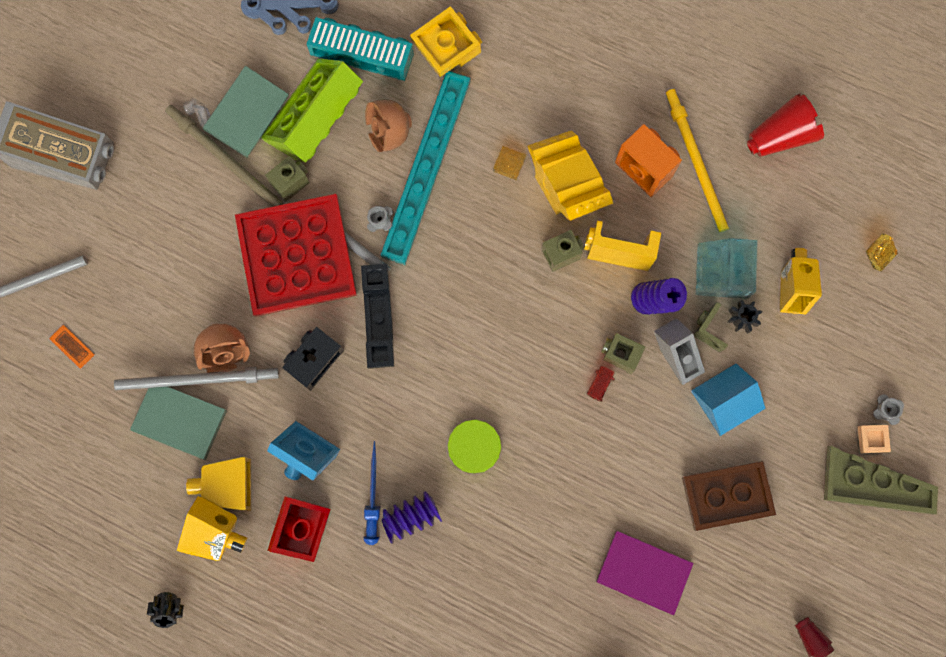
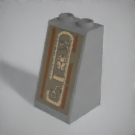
[0,101,114,190]

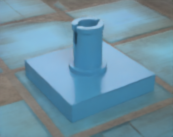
[267,421,340,480]

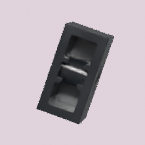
[282,326,344,391]

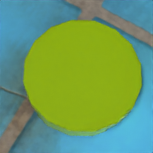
[448,420,501,474]

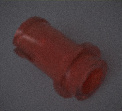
[586,366,615,402]

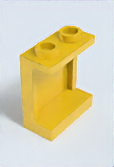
[584,220,661,271]

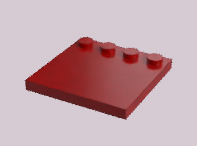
[235,194,357,317]

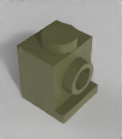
[601,333,646,374]

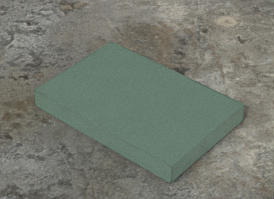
[203,66,289,158]
[130,387,227,460]

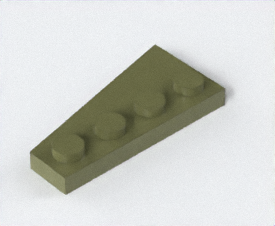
[824,446,938,515]

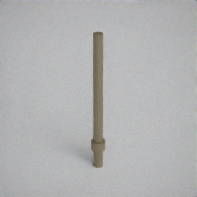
[165,105,283,207]

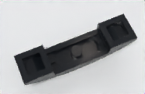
[361,264,394,369]

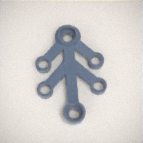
[241,0,339,35]

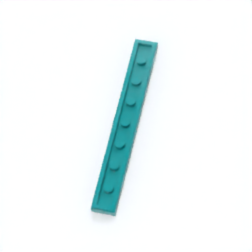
[381,71,471,265]

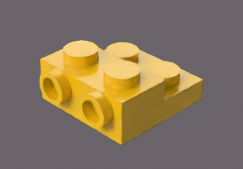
[410,6,482,77]

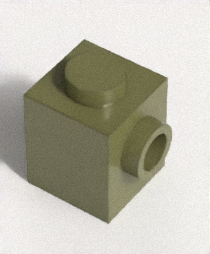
[265,156,309,202]
[541,230,584,272]

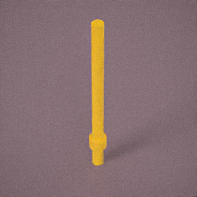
[666,89,729,232]

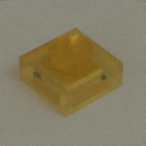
[493,146,526,181]
[866,233,898,272]

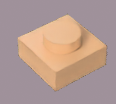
[858,425,891,453]

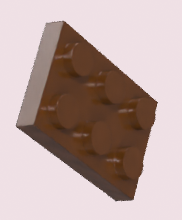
[682,461,776,531]

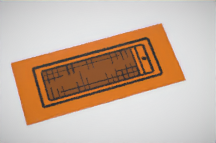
[49,325,95,369]

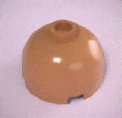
[365,99,412,152]
[193,324,250,373]

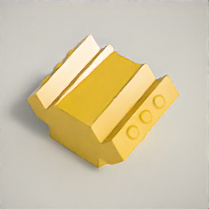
[528,130,613,221]

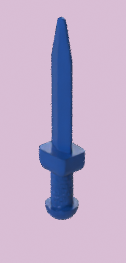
[363,441,380,545]

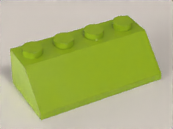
[261,59,363,163]

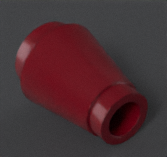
[794,617,834,657]

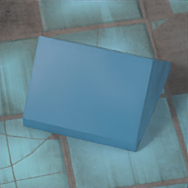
[691,364,765,436]

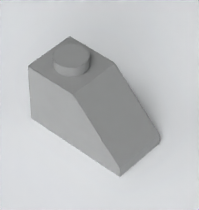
[654,318,705,385]

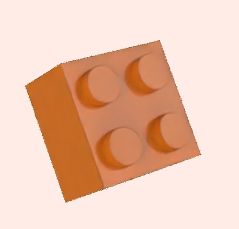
[615,124,682,197]

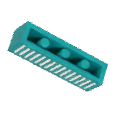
[307,17,414,81]

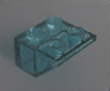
[695,238,758,299]

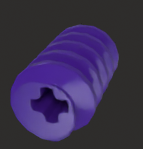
[631,278,687,315]
[381,491,442,544]

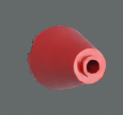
[746,93,824,157]

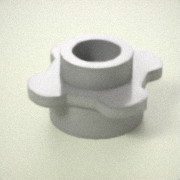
[367,206,393,232]
[873,394,904,425]

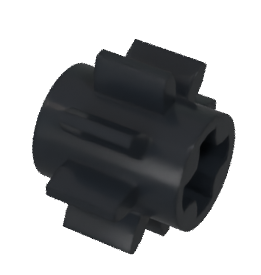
[727,300,762,334]
[147,592,184,628]

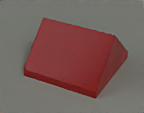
[267,496,331,562]

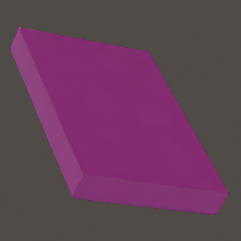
[596,531,694,615]

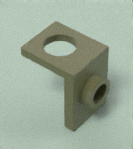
[694,302,728,352]

